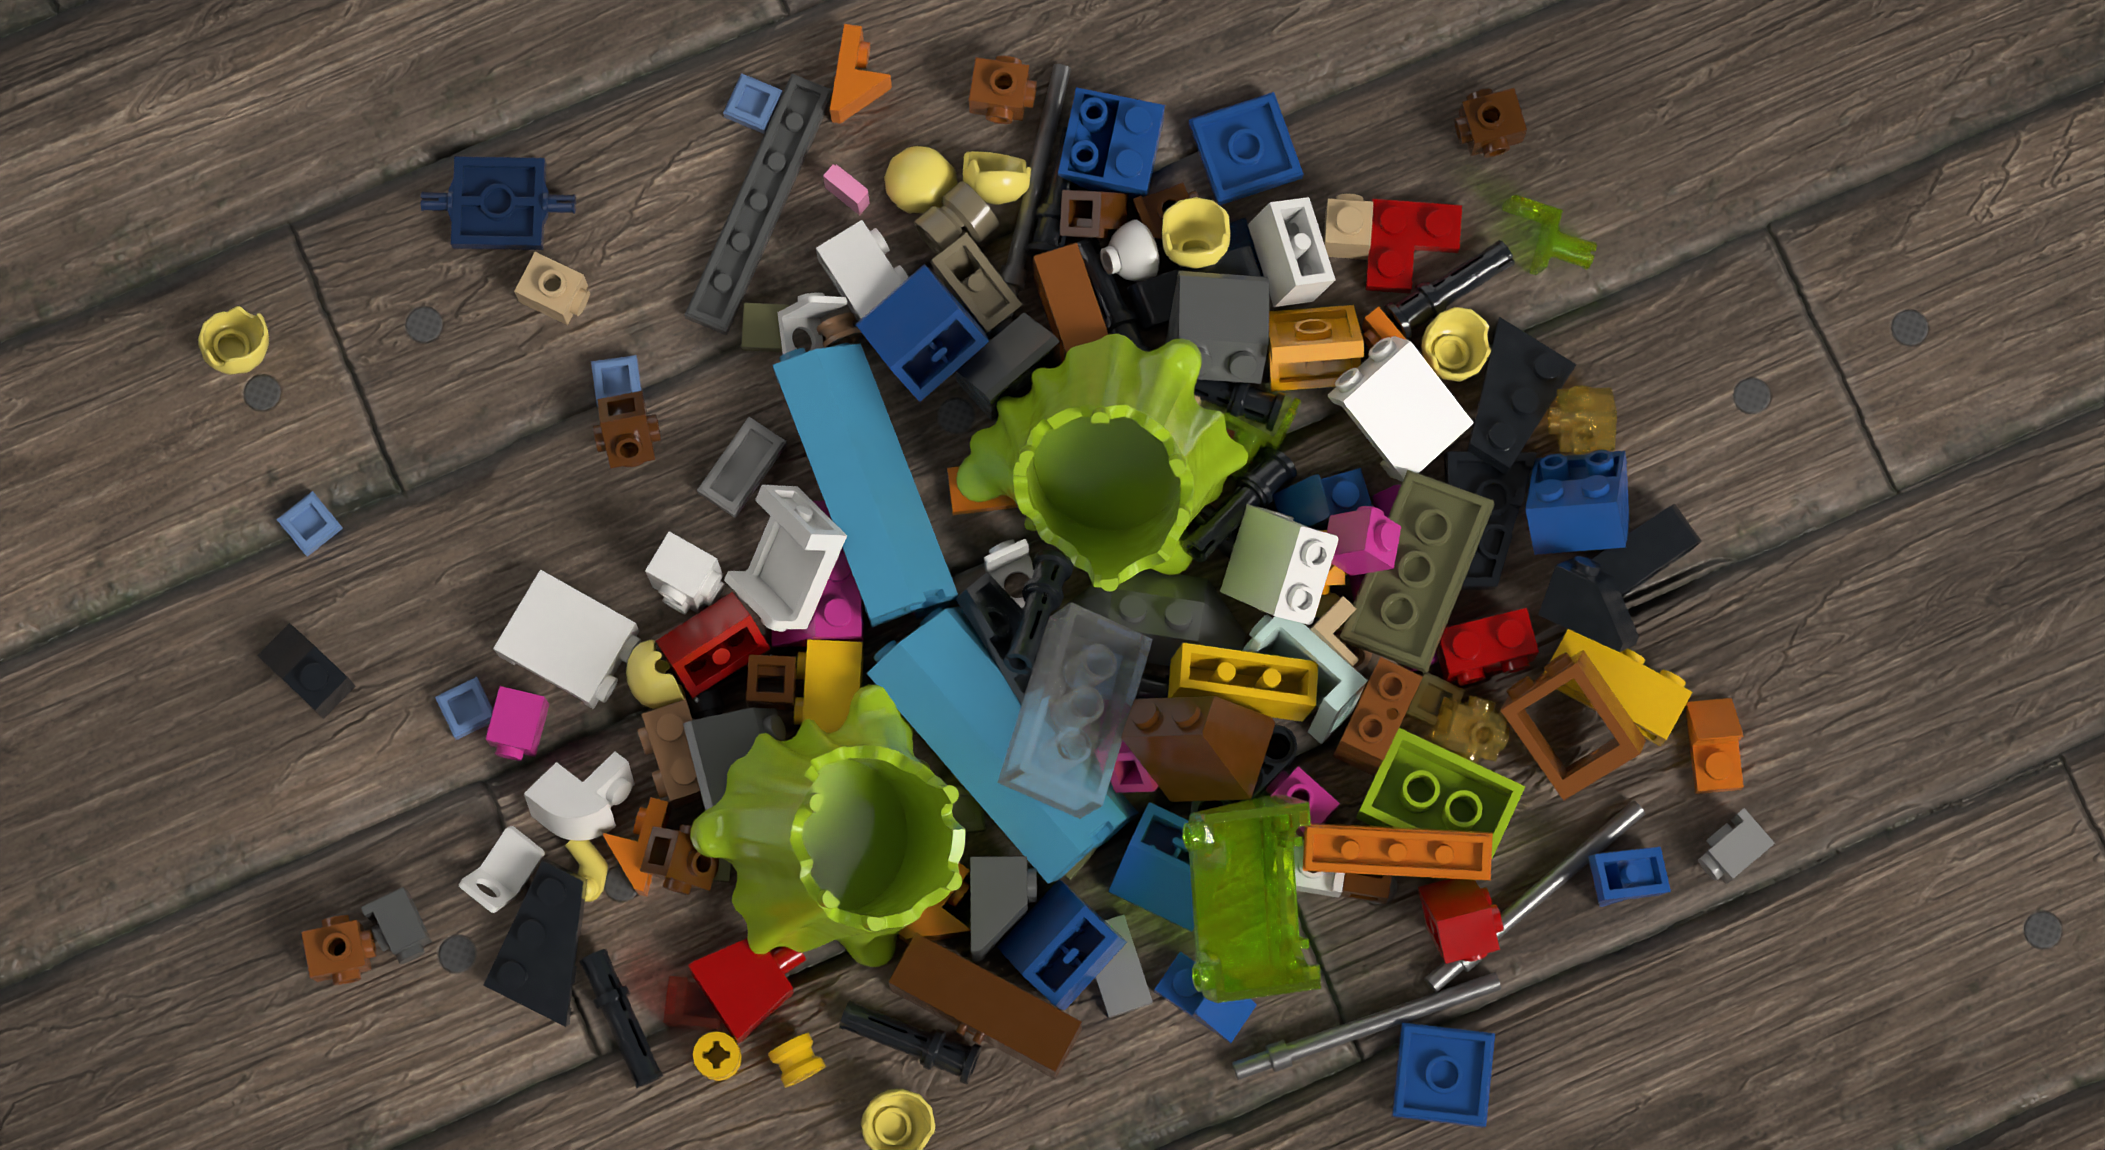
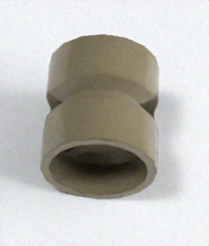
[913,181,999,255]

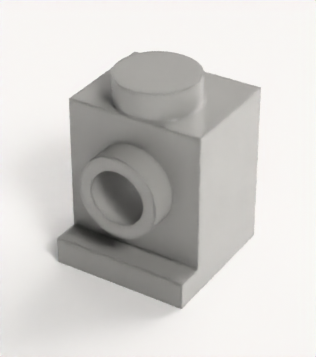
[1698,808,1775,885]

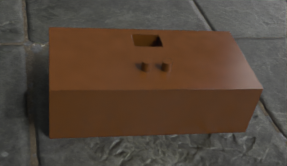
[888,933,1082,1079]

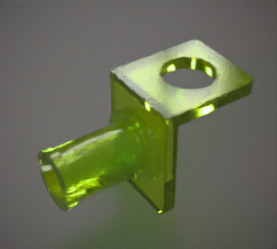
[1501,195,1597,275]
[1224,397,1302,480]

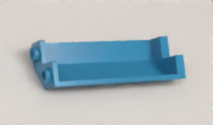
[773,343,958,627]
[867,606,1139,884]

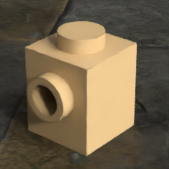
[1323,194,1373,260]
[514,252,590,325]

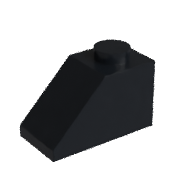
[1538,556,1639,652]
[257,623,356,719]

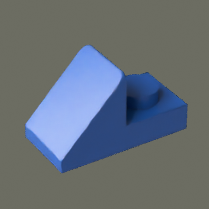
[1272,468,1372,530]
[1588,847,1671,907]
[1154,952,1257,1044]

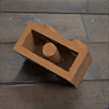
[637,699,703,809]

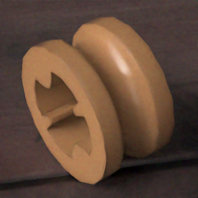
[816,312,862,348]

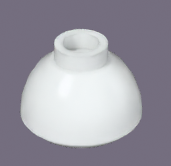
[1100,220,1160,282]

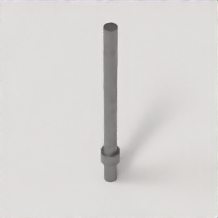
[999,64,1071,323]
[1425,800,1645,992]
[1232,972,1501,1080]

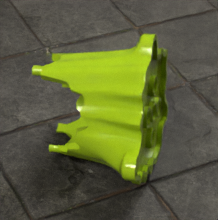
[956,334,1248,592]
[690,685,965,967]

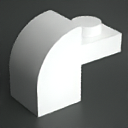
[524,752,635,841]

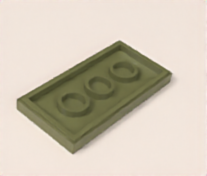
[1339,470,1495,673]

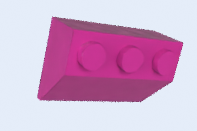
[772,501,864,647]

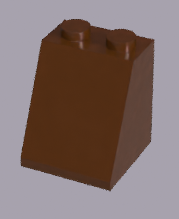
[1121,696,1275,802]

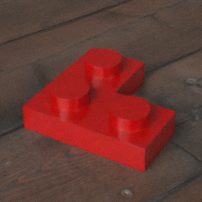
[1365,199,1462,294]

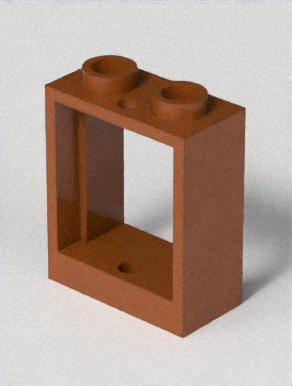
[1033,243,1108,363]
[1501,650,1646,801]
[1333,657,1423,776]

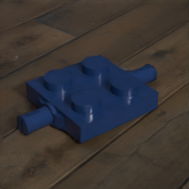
[421,156,576,250]

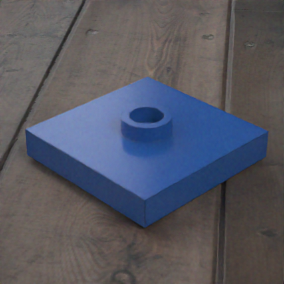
[1189,92,1304,205]
[1392,1023,1495,1128]

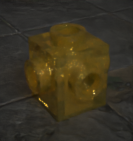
[1548,385,1617,454]
[1431,695,1509,764]

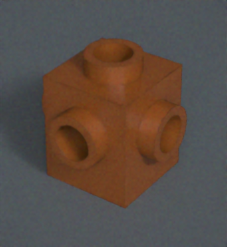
[969,56,1037,124]
[301,915,377,985]

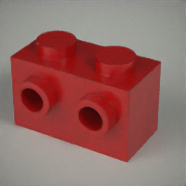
[655,592,770,698]
[1436,608,1539,685]
[1418,879,1504,964]

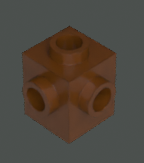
[1454,88,1527,158]
[593,391,661,469]
[640,824,719,895]

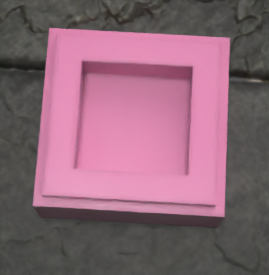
[823,164,870,216]

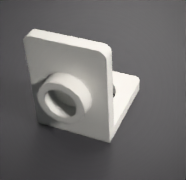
[777,293,847,354]
[984,539,1034,609]
[459,826,545,913]

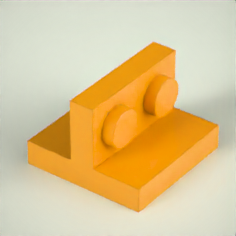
[1268,305,1364,392]

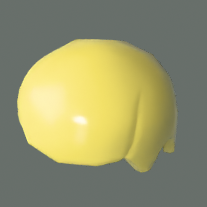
[884,146,958,214]
[963,151,1031,205]
[1162,197,1230,269]
[198,306,269,375]
[1421,307,1491,382]
[626,639,686,709]
[861,1088,935,1150]

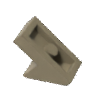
[930,233,1022,333]

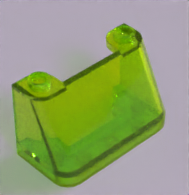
[1183,794,1321,1003]

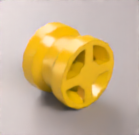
[693,1031,742,1081]
[768,1033,826,1088]

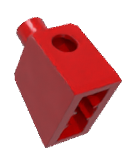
[688,938,806,1045]

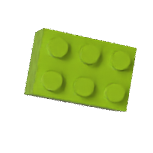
[1356,728,1525,858]

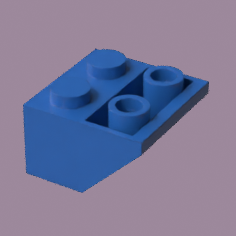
[1058,87,1165,203]
[856,264,989,402]
[1525,450,1630,555]
[1108,802,1234,932]
[997,879,1127,1011]

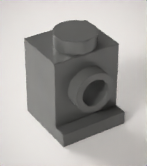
[361,887,432,964]

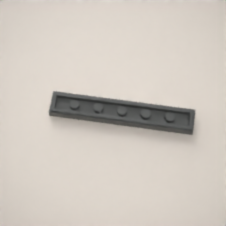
[684,74,833,335]

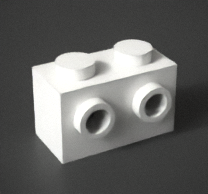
[1248,197,1336,307]
[816,220,909,321]
[645,531,725,614]

